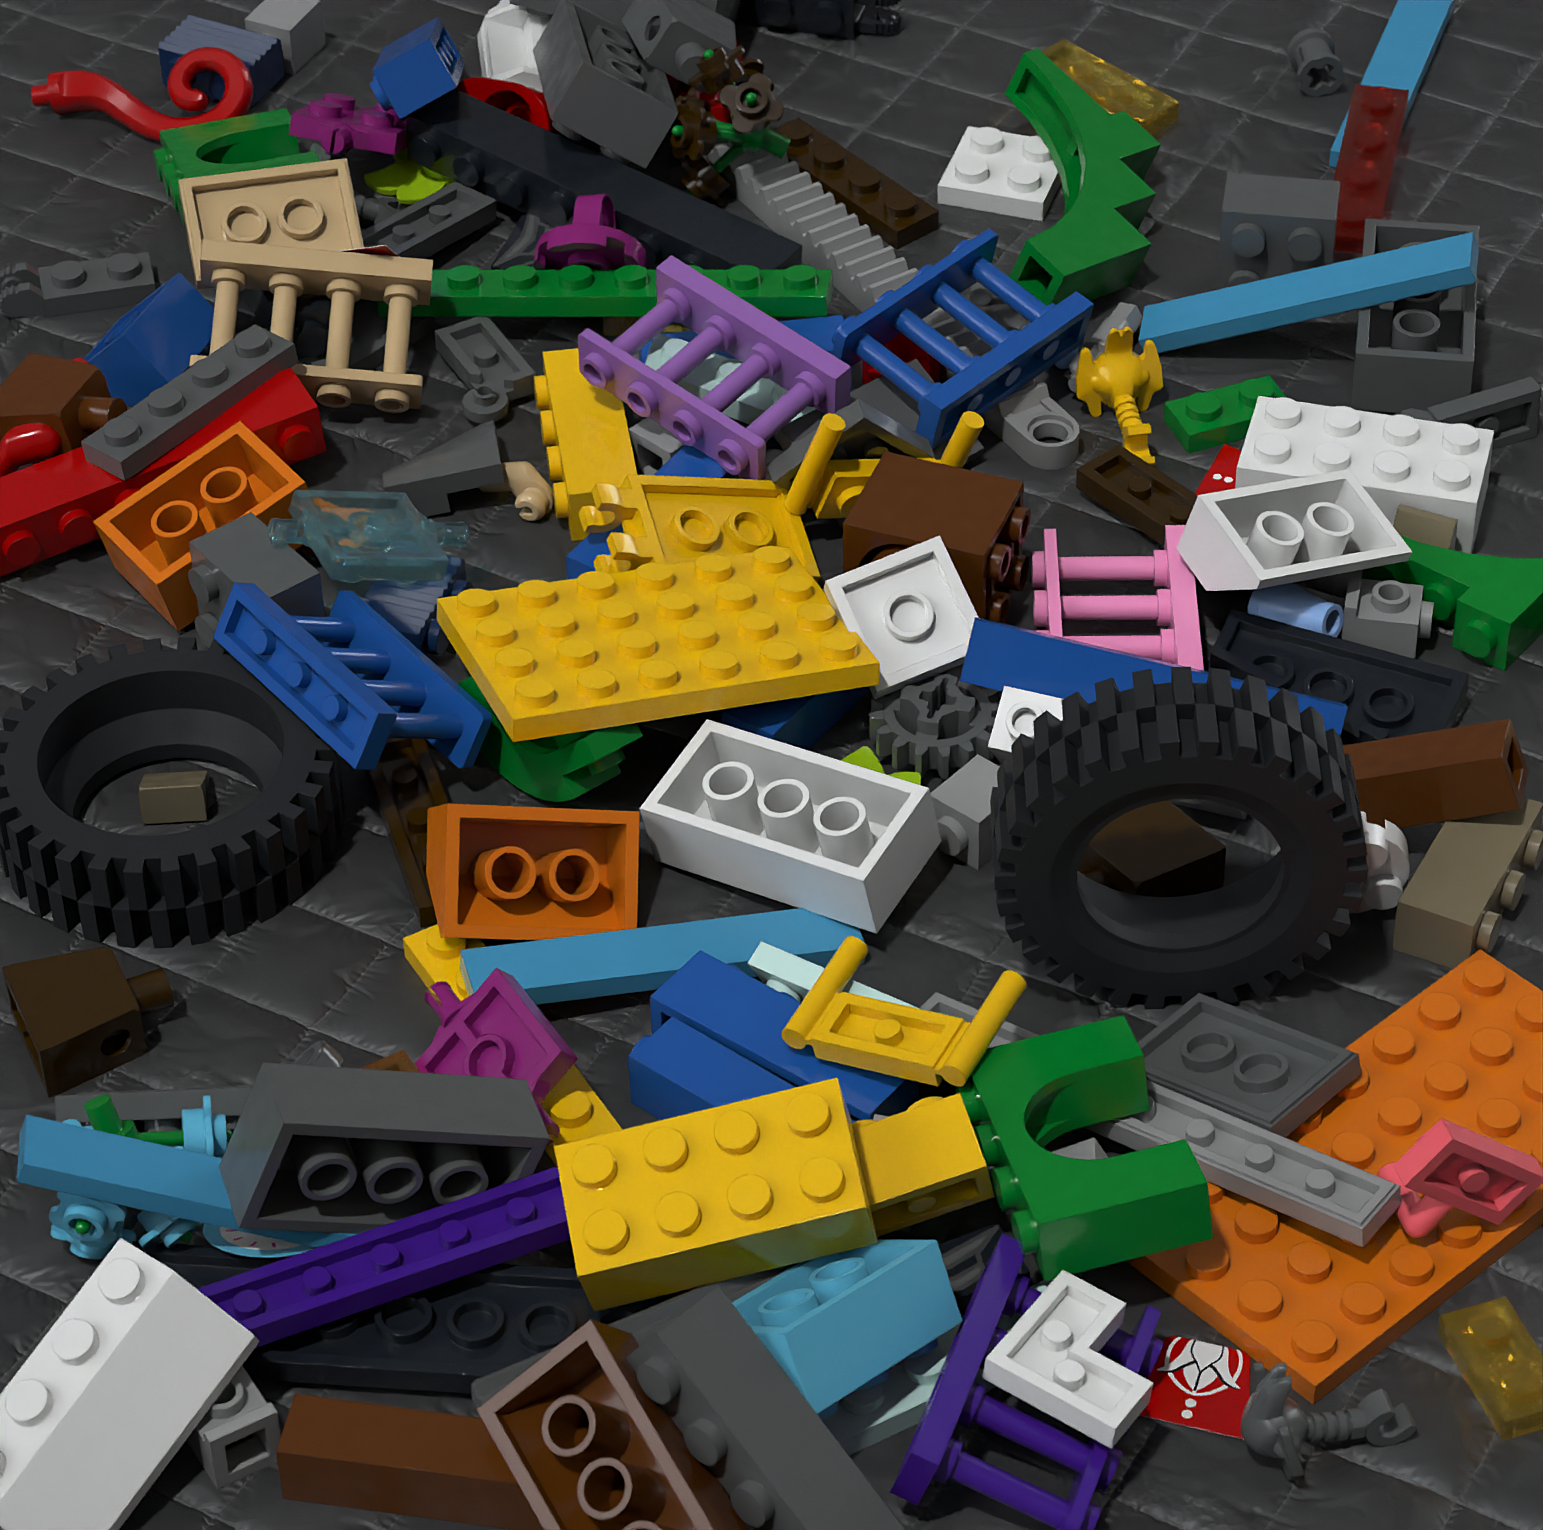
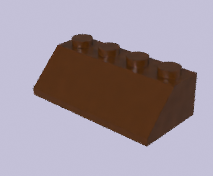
[476,1319,748,1530]

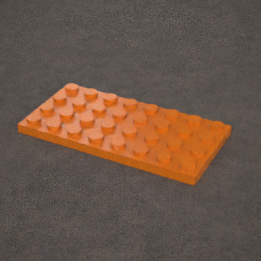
[1126,949,1543,1405]

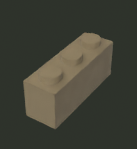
[1393,797,1543,969]

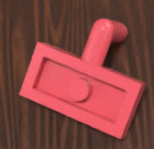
[1377,1118,1543,1238]

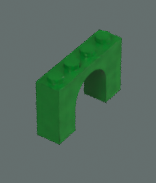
[153,108,320,228]
[955,1015,1213,1281]

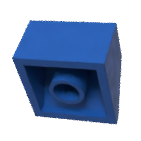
[84,272,214,407]

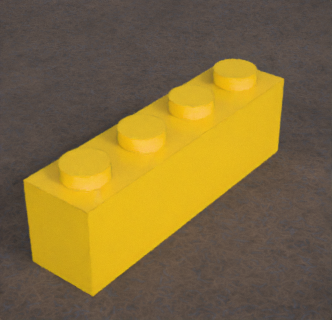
[534,348,638,541]
[852,1093,995,1237]

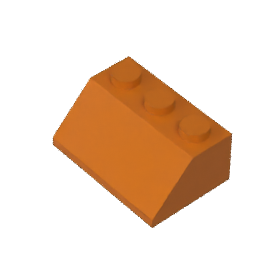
[426,804,640,941]

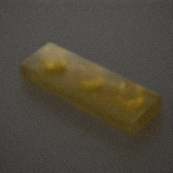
[1042,39,1179,135]

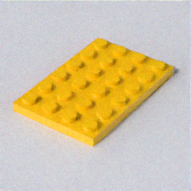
[437,546,880,742]

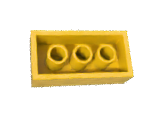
[554,1077,878,1312]

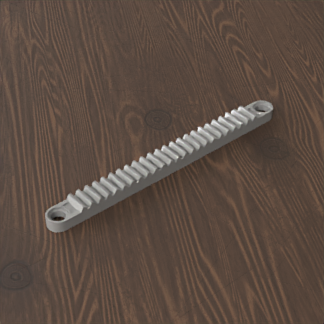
[706,140,1079,470]

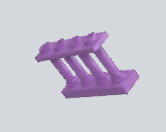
[578,255,851,480]

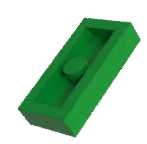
[1163,375,1287,454]

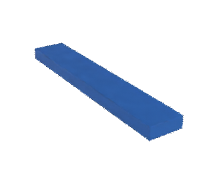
[960,617,1348,737]

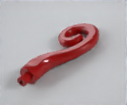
[31,47,254,142]

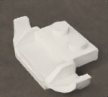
[477,0,551,94]

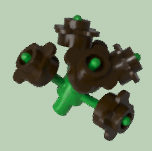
[669,45,790,207]

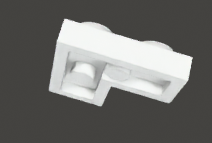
[983,1270,1153,1449]

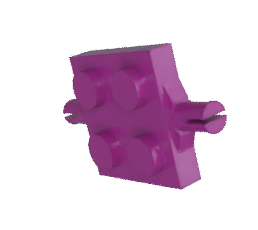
[289,93,407,155]
[410,968,578,1146]

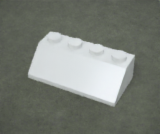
[0,1238,260,1530]

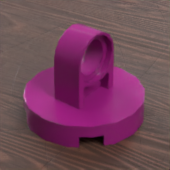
[533,194,647,270]

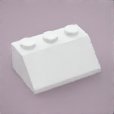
[1176,469,1412,591]

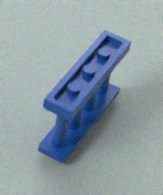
[832,228,1094,450]
[213,582,492,770]

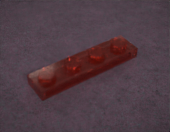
[1333,84,1409,254]

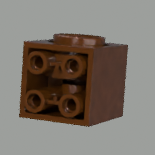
[843,451,1031,624]

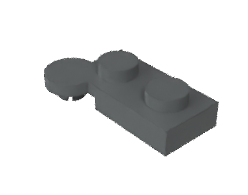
[435,317,536,423]

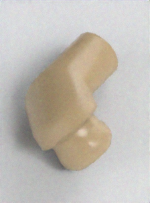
[479,461,554,521]

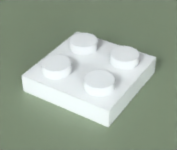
[938,126,1061,221]
[824,535,979,699]

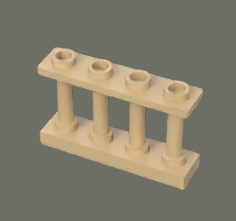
[189,239,433,413]

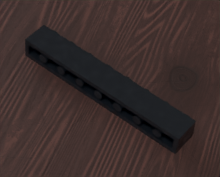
[407,89,803,270]

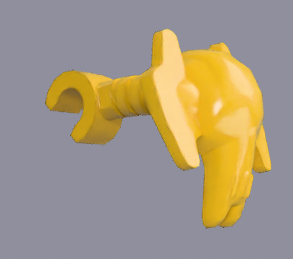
[1075,327,1163,467]

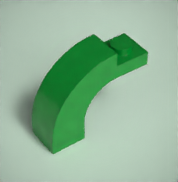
[457,676,643,802]

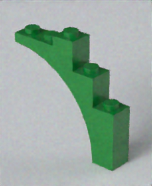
[1004,48,1161,305]
[1362,535,1543,671]

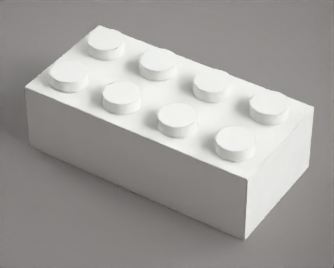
[1235,396,1494,554]
[640,719,941,934]

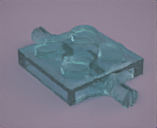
[268,490,469,584]

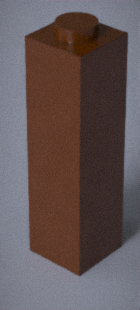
[1343,719,1529,829]
[276,1394,544,1530]

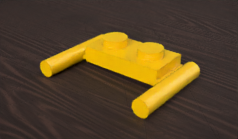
[784,411,984,519]
[781,936,1027,1086]

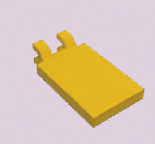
[578,474,821,582]

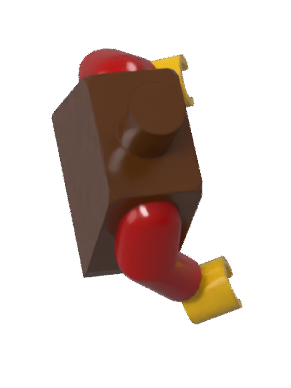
[0,353,127,477]

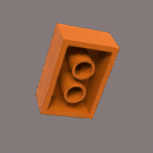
[93,421,325,632]

